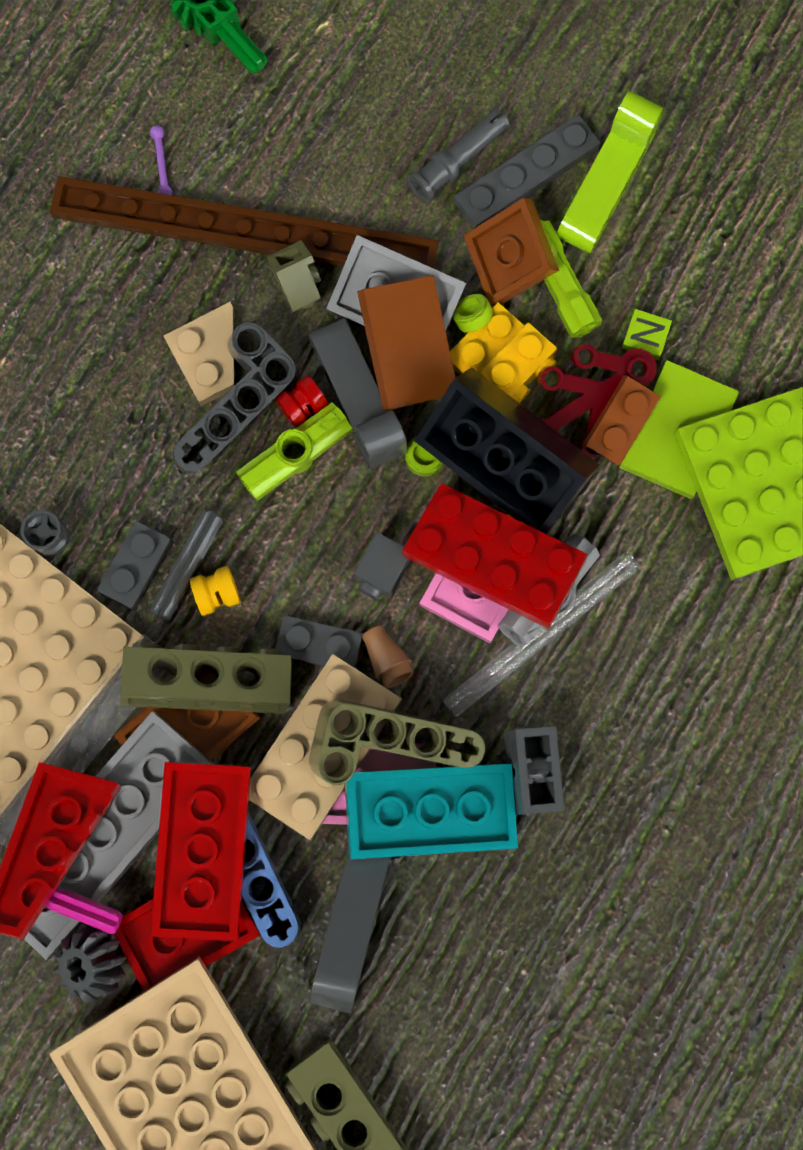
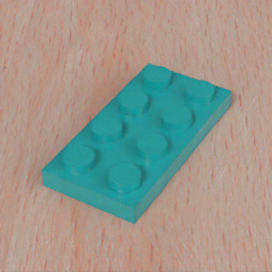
[345,764,518,860]

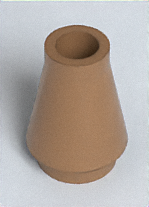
[362,625,414,689]

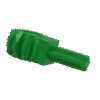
[169,0,268,74]

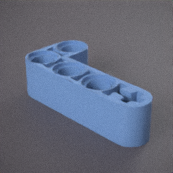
[242,811,301,948]

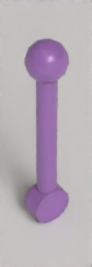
[150,125,174,195]

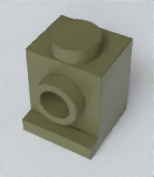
[266,240,321,312]

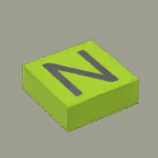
[621,309,672,361]

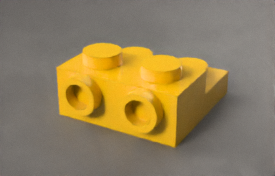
[450,302,557,403]

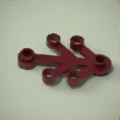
[538,344,657,458]

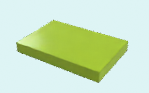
[619,360,739,500]

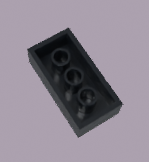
[414,367,600,534]

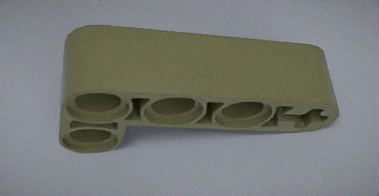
[309,700,485,785]

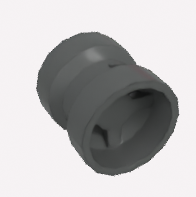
[20,510,70,557]

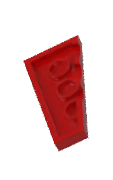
[0,762,121,940]

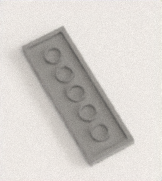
[24,711,215,960]

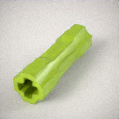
[540,220,602,338]

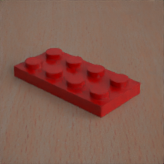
[402,483,588,629]
[150,762,251,941]

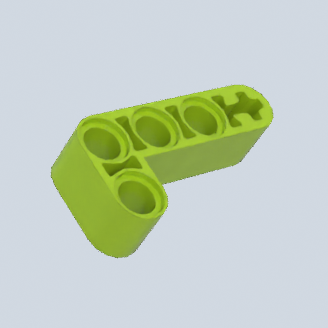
[557,91,665,254]

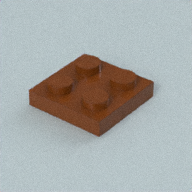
[463,197,559,306]

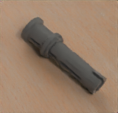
[406,108,510,203]

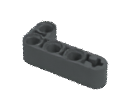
[307,317,407,470]
[172,322,296,473]
[310,852,391,1014]

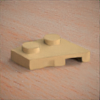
[163,302,236,406]

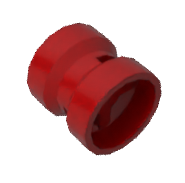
[274,375,329,429]

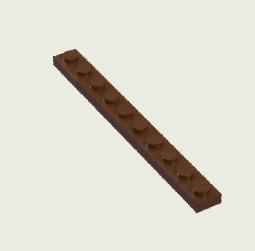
[50,176,439,268]

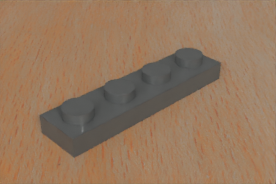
[453,114,601,229]

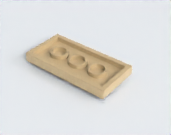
[249,654,402,840]

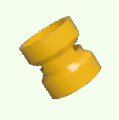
[189,565,241,617]

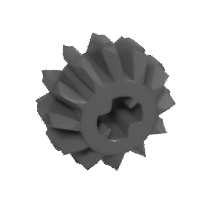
[53,926,127,1003]

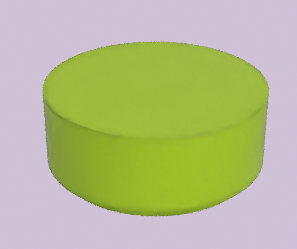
[452,294,493,333]
[405,437,443,477]

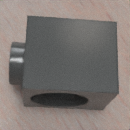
[353,532,411,600]

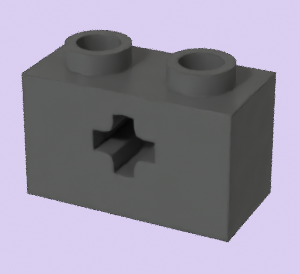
[504,726,564,815]

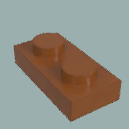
[583,376,661,466]

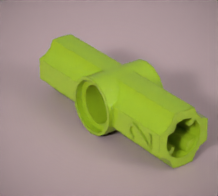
[236,402,353,501]

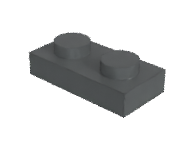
[97,521,173,611]
[276,615,363,668]

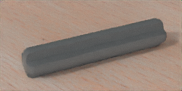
[150,509,223,621]

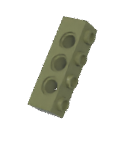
[120,642,291,714]
[285,1037,408,1150]

